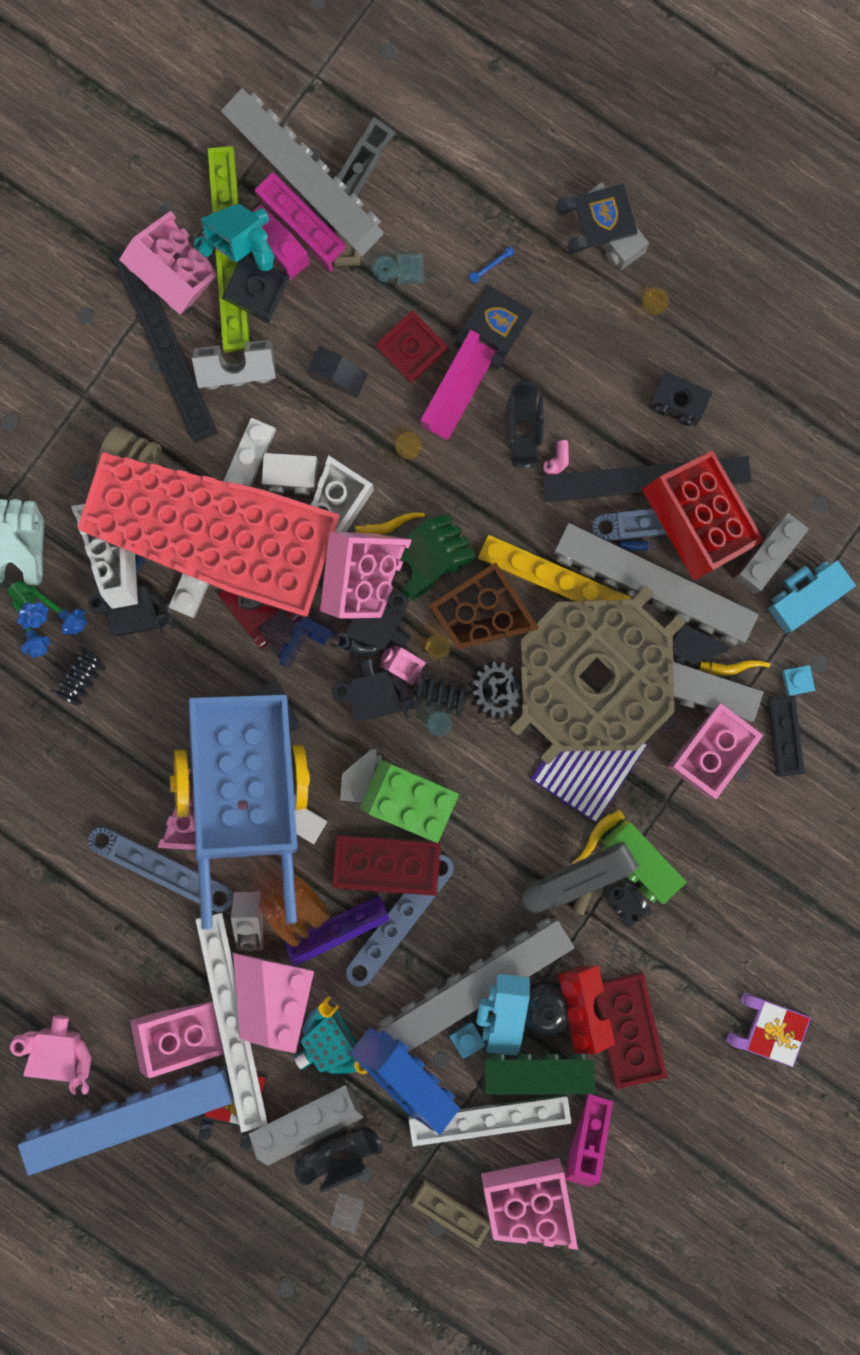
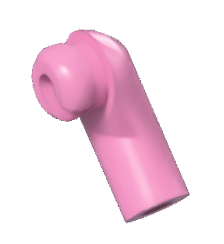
[543,440,569,475]

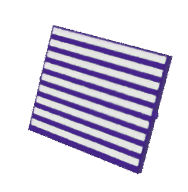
[531,743,648,823]

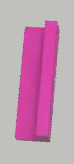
[255,172,347,272]
[421,330,496,440]

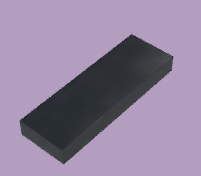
[767,696,805,777]

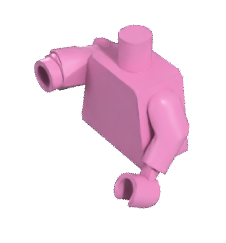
[10,1015,92,1095]

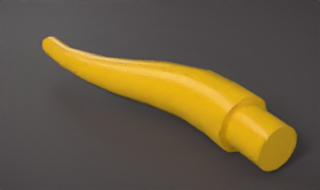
[355,513,425,535]
[698,660,770,677]
[572,809,625,864]

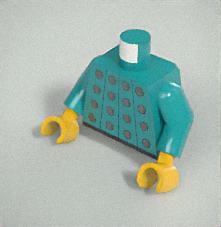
[294,996,367,1074]

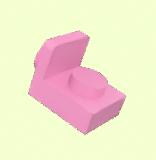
[379,644,426,685]

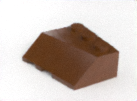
[429,562,539,650]

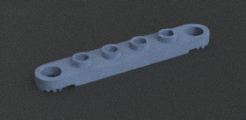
[592,503,747,541]
[88,827,234,912]
[346,854,454,987]

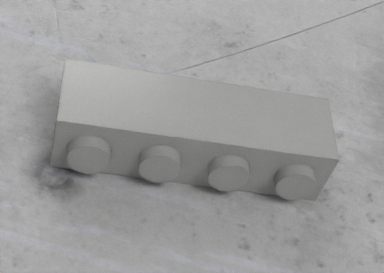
[673,662,763,722]
[249,1085,364,1166]

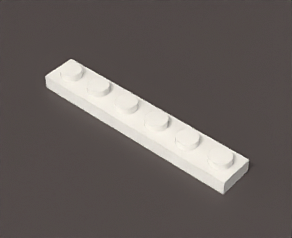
[409,1094,571,1146]

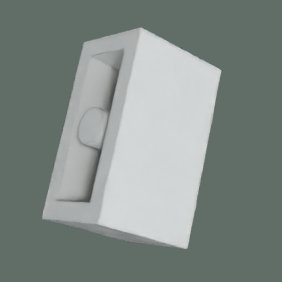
[262,453,318,496]

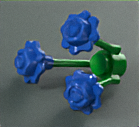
[7,581,87,658]

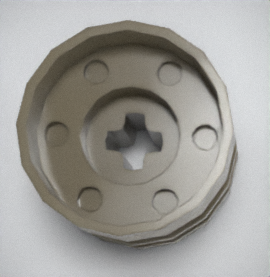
[95,427,161,473]

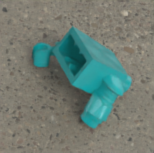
[194,204,275,271]

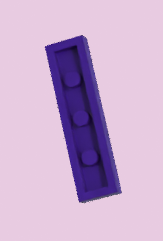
[285,895,390,966]

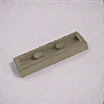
[410,1179,491,1248]

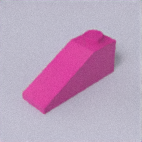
[252,205,310,280]
[565,1094,613,1187]

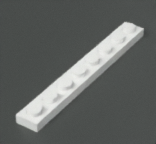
[169,418,276,618]
[195,913,267,1132]

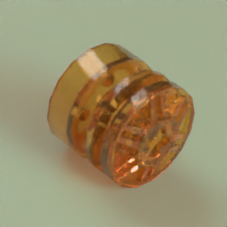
[260,874,331,947]

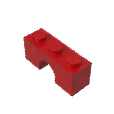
[558,965,615,1054]

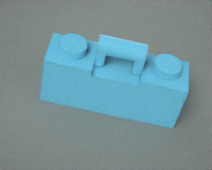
[768,560,856,633]
[476,974,530,1056]

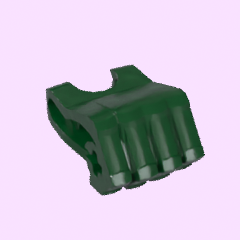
[400,514,476,601]

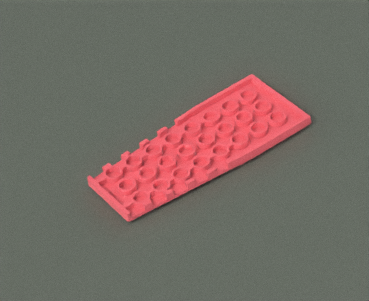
[78,452,340,617]

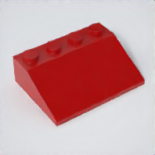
[642,450,764,581]

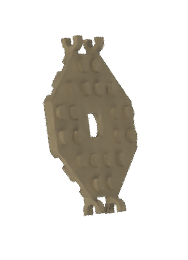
[510,586,686,765]

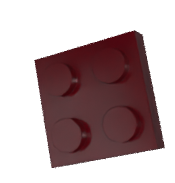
[375,310,448,384]

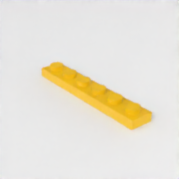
[478,535,631,602]

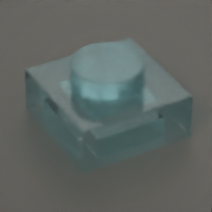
[397,254,424,284]

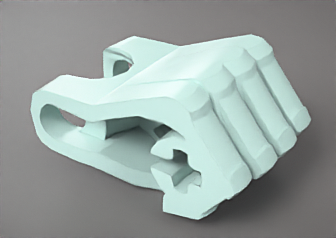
[0,499,44,586]

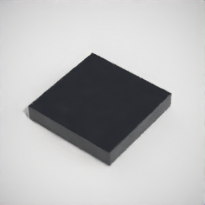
[221,254,290,324]

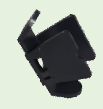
[505,381,545,468]
[295,1127,383,1192]

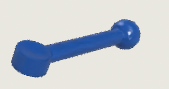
[469,247,514,284]

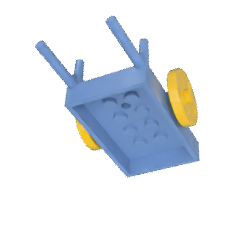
[170,695,310,930]

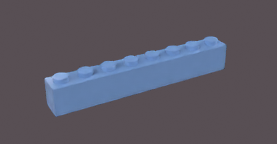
[18,1065,234,1176]

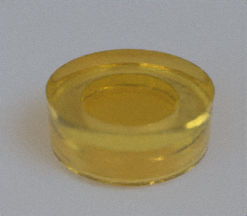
[642,288,669,316]
[396,432,421,459]

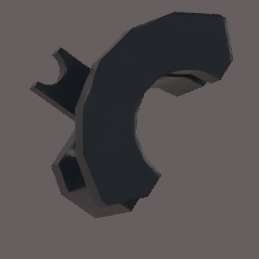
[603,877,653,929]

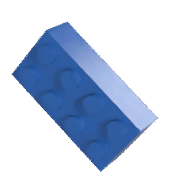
[349,1028,460,1135]

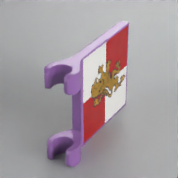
[726,992,811,1067]

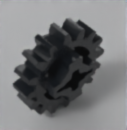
[467,661,523,719]

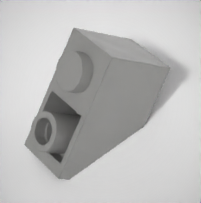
[340,749,381,802]
[231,892,264,951]

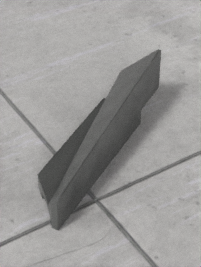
[315,117,396,226]

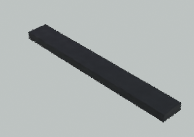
[112,251,218,443]
[542,456,752,503]

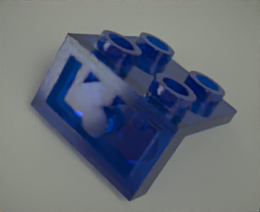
[278,616,337,669]

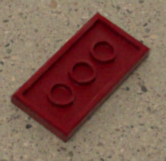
[331,835,441,896]
[595,972,668,1089]

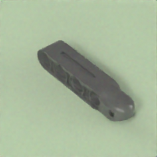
[522,842,639,913]

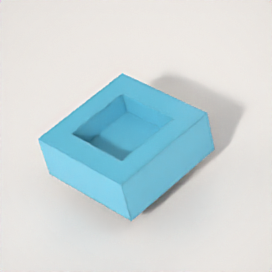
[782,665,815,696]
[449,1021,486,1059]

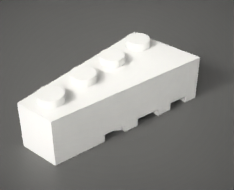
[311,455,374,565]
[71,504,138,609]

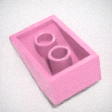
[667,703,763,799]
[130,1001,224,1078]

